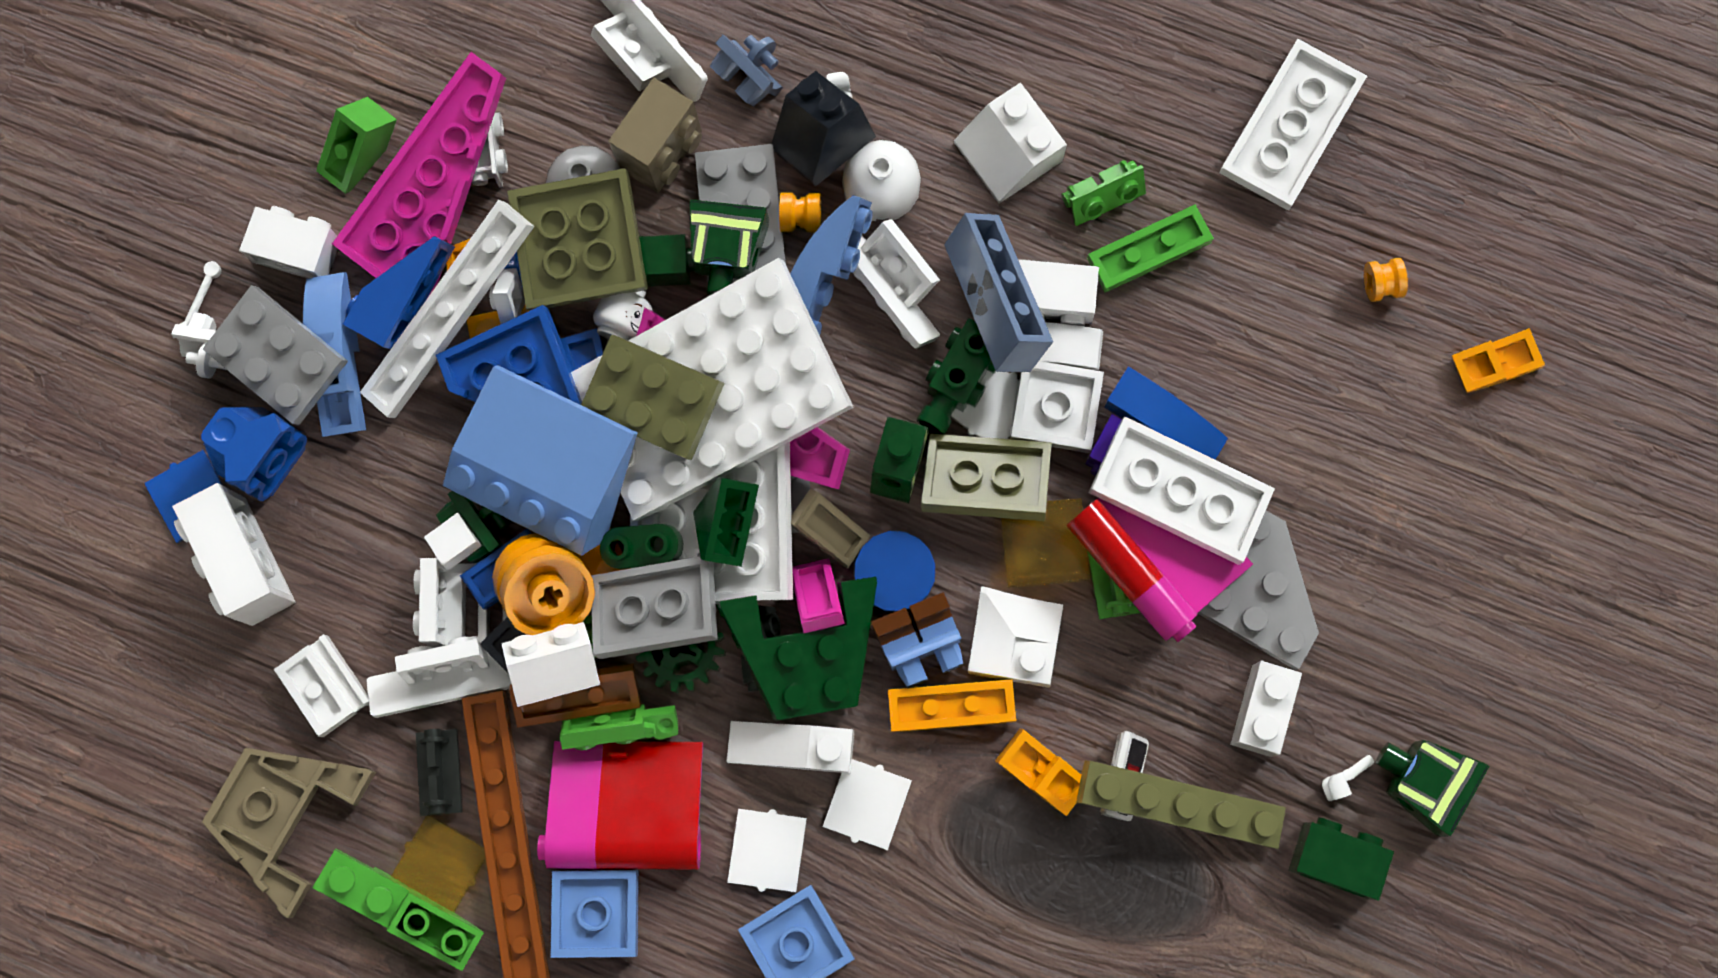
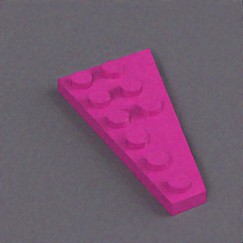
[332,52,506,297]

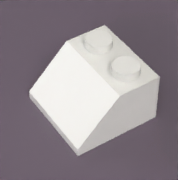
[954,82,1067,204]

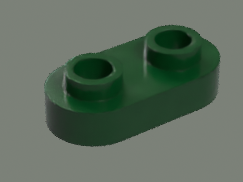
[600,524,684,569]

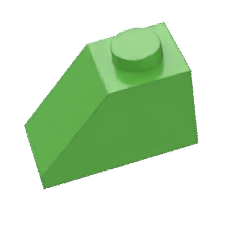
[316,97,397,194]

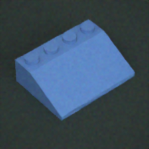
[443,365,638,556]

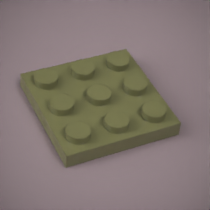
[507,168,648,311]

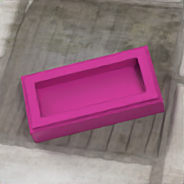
[792,558,845,633]

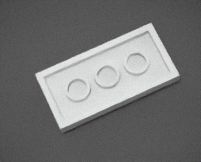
[1219,39,1367,211]
[1088,417,1275,565]

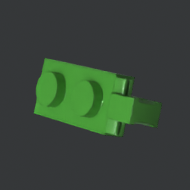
[560,704,679,750]

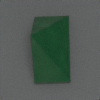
[693,477,759,567]

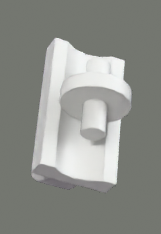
[171,313,226,378]

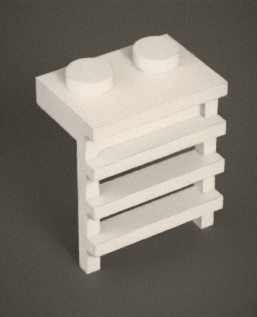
[413,558,507,648]

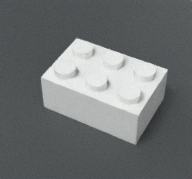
[172,483,296,626]

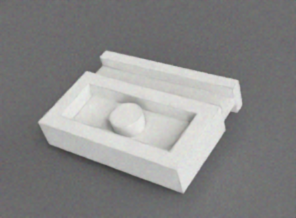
[274,634,370,737]

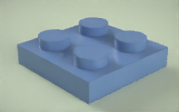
[551,870,639,958]
[738,884,855,978]

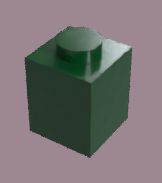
[639,234,695,287]

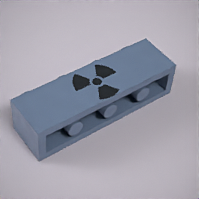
[944,213,1053,372]

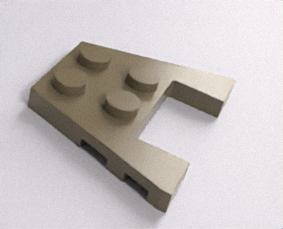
[202,748,376,918]

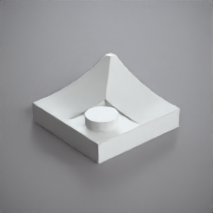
[968,586,1063,688]

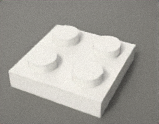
[1010,361,1104,453]

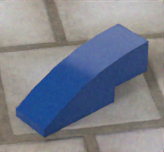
[1104,366,1228,460]

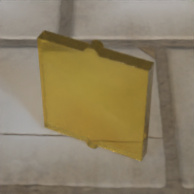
[391,816,486,912]

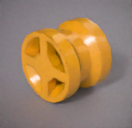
[1364,258,1408,302]

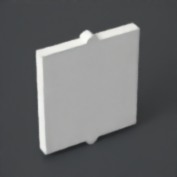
[951,371,1019,439]
[823,759,912,850]
[727,809,807,892]

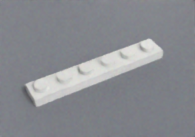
[360,200,535,418]

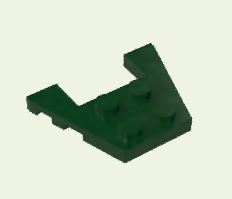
[716,577,877,720]

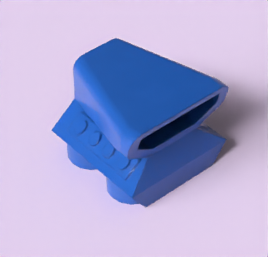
[201,407,307,501]

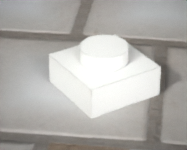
[489,268,525,324]

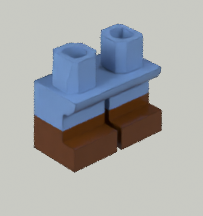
[871,592,963,688]

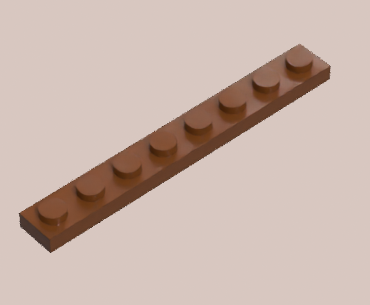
[461,690,550,978]

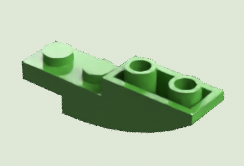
[312,848,484,971]

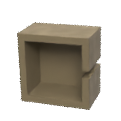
[608,77,702,193]

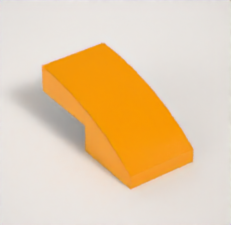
[1451,328,1545,393]
[995,728,1082,816]

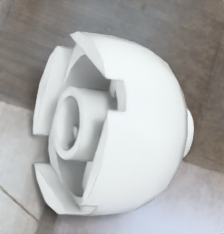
[842,140,921,221]

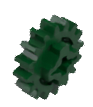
[636,622,726,693]

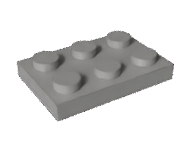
[203,285,348,425]
[591,556,718,659]

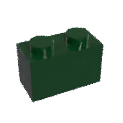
[1288,817,1394,901]

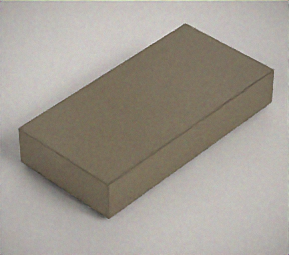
[791,488,870,569]

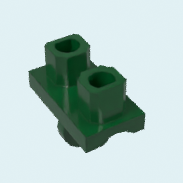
[436,491,509,563]

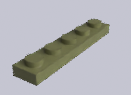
[1076,760,1286,849]

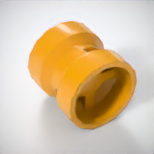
[779,192,821,233]

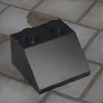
[771,71,876,187]

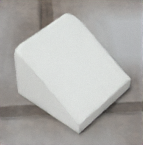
[424,513,482,570]

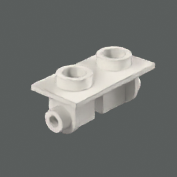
[472,112,508,188]

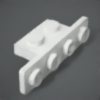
[591,0,708,102]
[820,219,940,348]
[367,637,511,718]

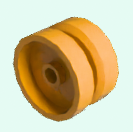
[492,533,595,635]

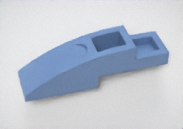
[790,195,873,336]
[303,272,366,437]

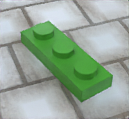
[1087,204,1214,293]

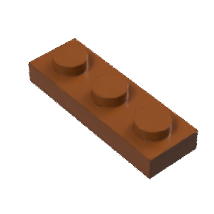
[509,663,641,728]

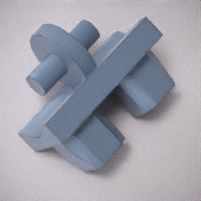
[710,35,783,106]

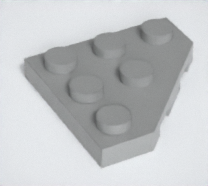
[1197,511,1319,670]

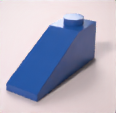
[343,236,455,349]

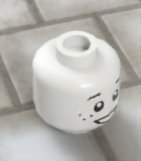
[593,291,652,341]

